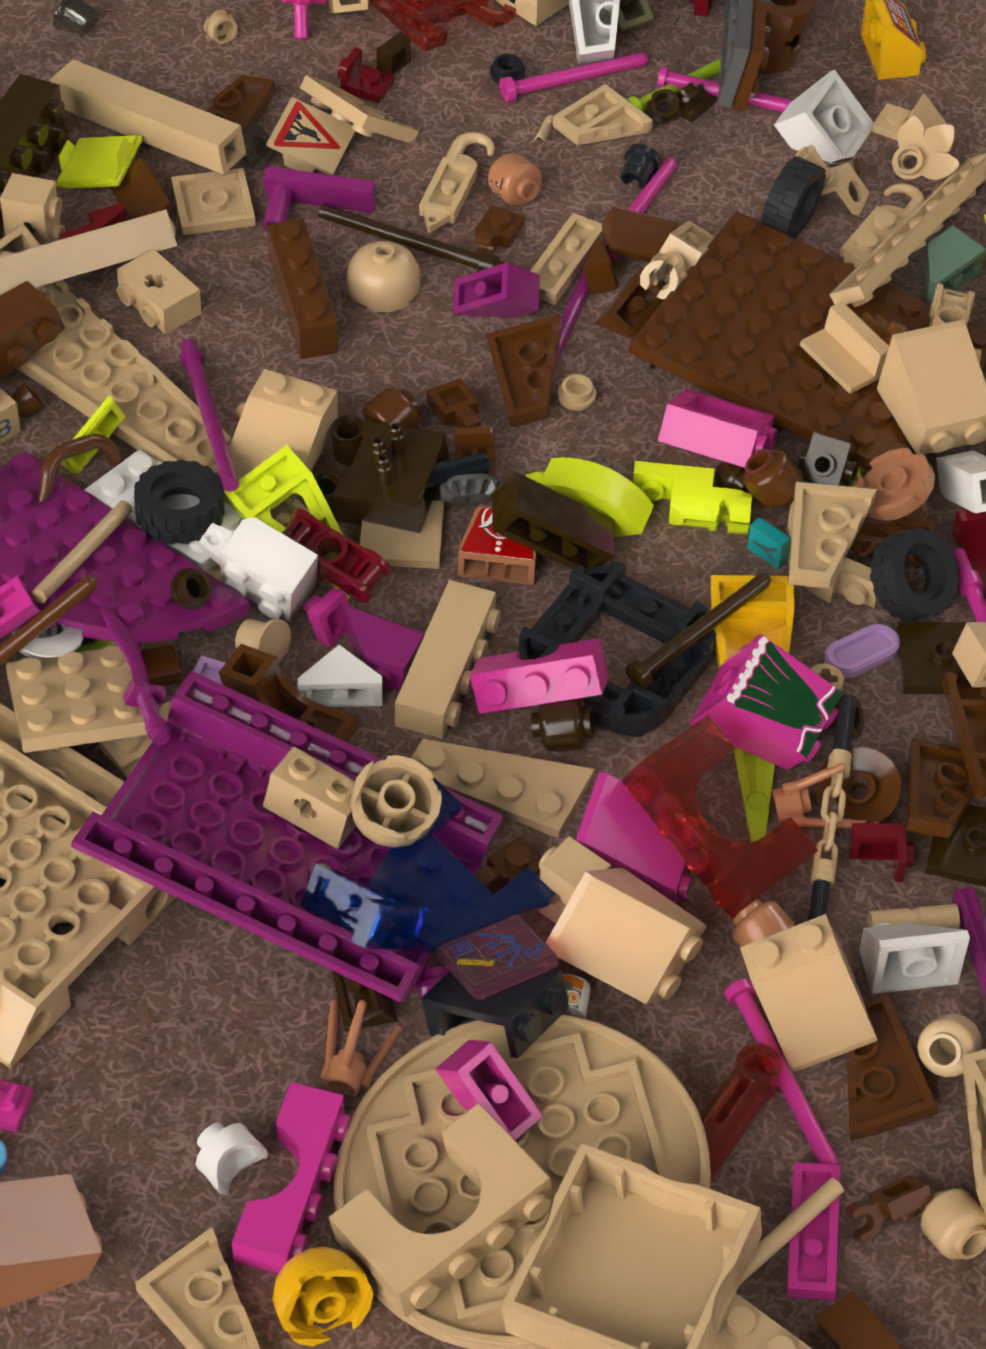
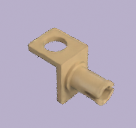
[795,145,869,215]

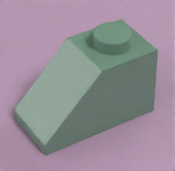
[923,226,986,304]

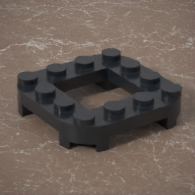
[518,560,716,737]

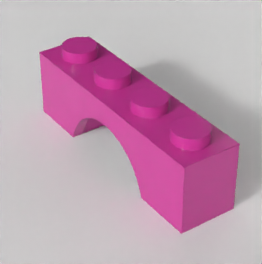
[232,1082,351,1274]

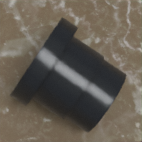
[620,143,661,189]

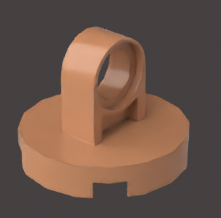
[856,448,935,521]

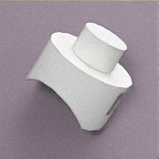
[195,1122,268,1195]

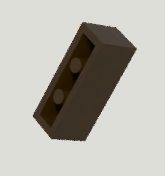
[492,472,615,569]

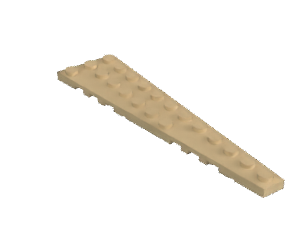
[16,280,310,527]

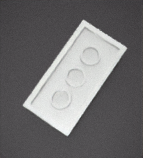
[84,449,243,572]

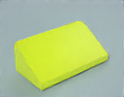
[60,396,125,474]

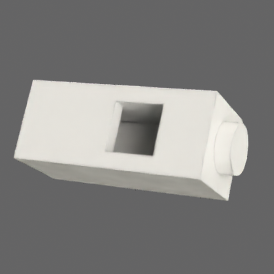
[936,451,986,513]

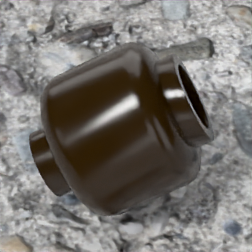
[531,698,594,752]

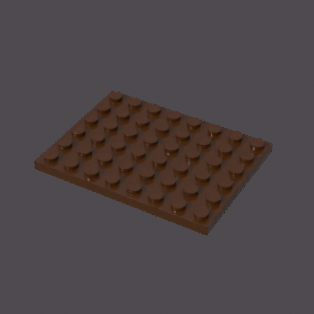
[628,211,986,471]

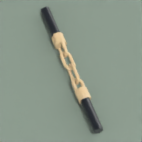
[808,694,857,921]

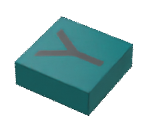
[747,517,791,569]

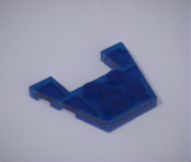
[367,778,556,954]

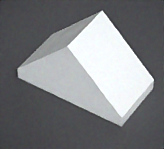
[298,645,383,707]

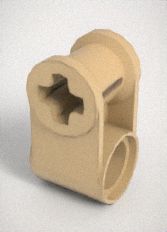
[929,283,975,327]

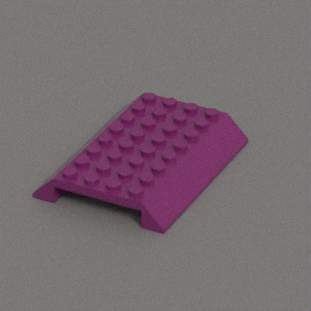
[71,671,504,1002]

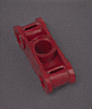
[282,508,392,603]

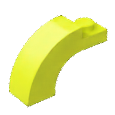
[525,457,654,537]

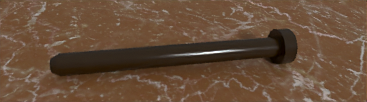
[625,573,771,689]

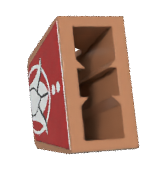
[458,506,536,585]

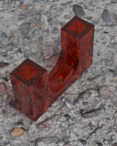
[622,715,818,919]

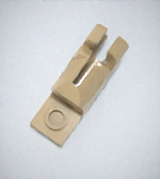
[640,220,715,299]

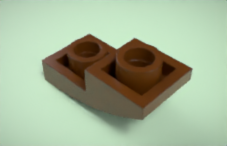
[814,1291,902,1349]

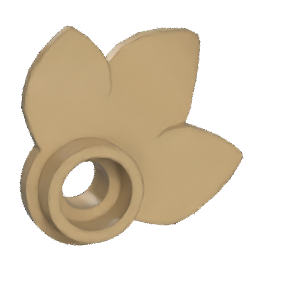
[892,115,960,181]

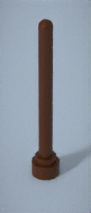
[0,575,98,666]

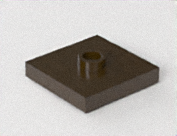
[897,622,981,694]
[925,804,986,887]

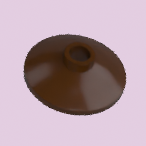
[815,747,902,823]

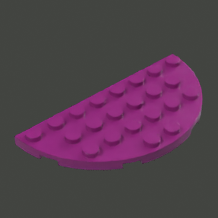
[0,451,249,642]

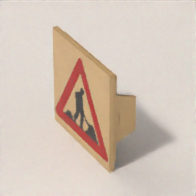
[266,97,355,175]

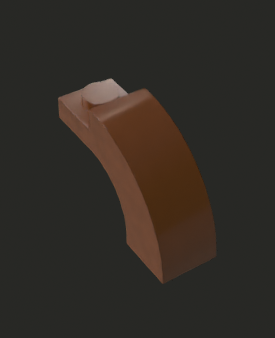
[219,644,358,742]

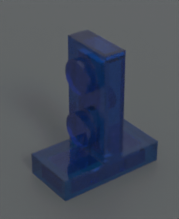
[300,864,428,949]

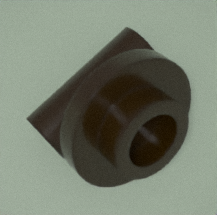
[676,82,714,122]

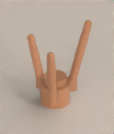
[772,763,867,829]
[320,1000,403,1097]

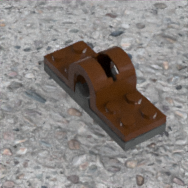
[717,0,816,111]

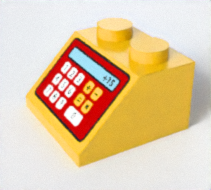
[861,0,926,80]

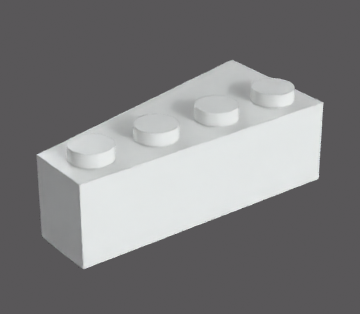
[569,0,620,65]

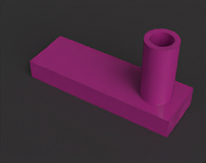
[263,166,376,230]

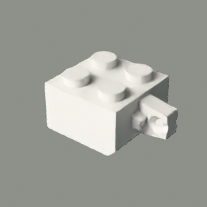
[199,517,318,622]

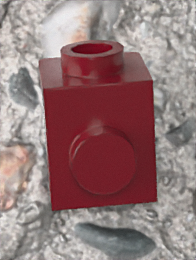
[848,821,914,882]

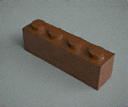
[267,219,338,359]

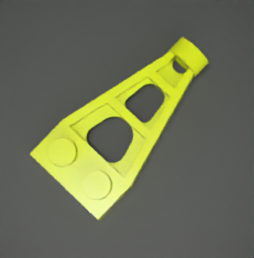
[224,445,351,599]

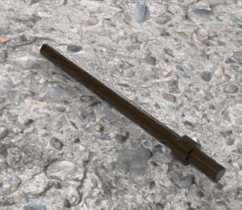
[318,204,506,272]

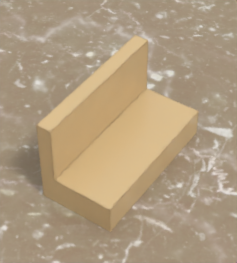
[800,301,889,394]

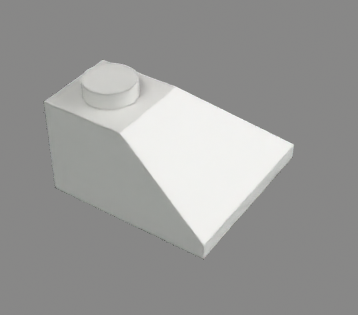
[774,70,874,163]
[859,923,970,994]

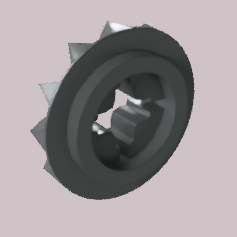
[439,474,503,506]

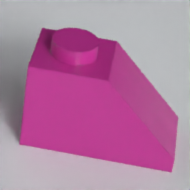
[435,1040,543,1141]

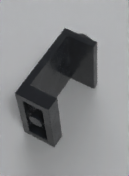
[421,949,569,1058]

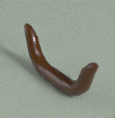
[38,433,124,503]

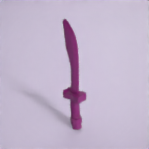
[100,605,170,746]

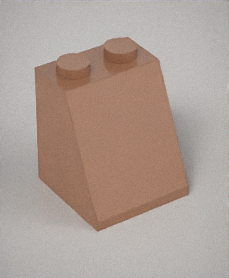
[0,1174,102,1309]

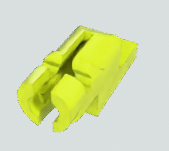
[633,461,752,535]

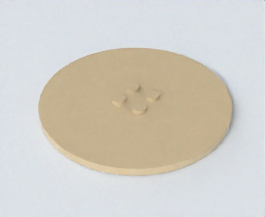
[334,1014,711,1349]

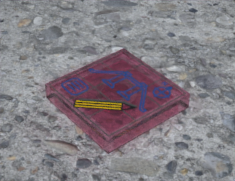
[437,914,558,1001]

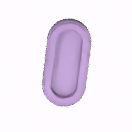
[824,624,900,679]

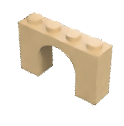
[329,1104,554,1318]

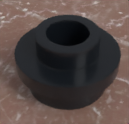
[490,54,525,84]

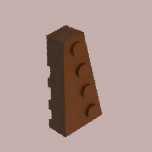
[0,281,65,381]

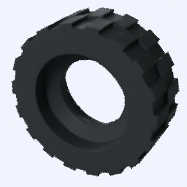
[761,156,826,239]
[134,459,225,544]
[870,527,959,622]

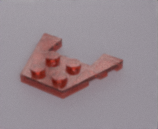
[369,0,516,52]

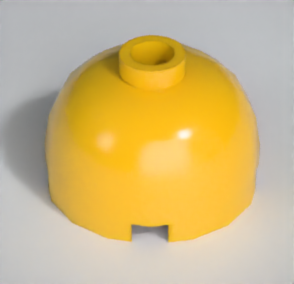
[272,1246,373,1347]

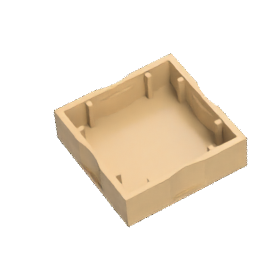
[501,1143,762,1349]

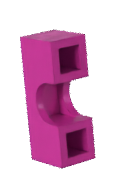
[470,638,609,714]

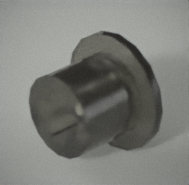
[52,0,100,37]

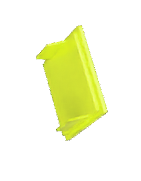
[56,135,143,189]

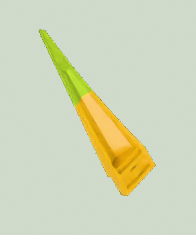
[710,575,795,869]

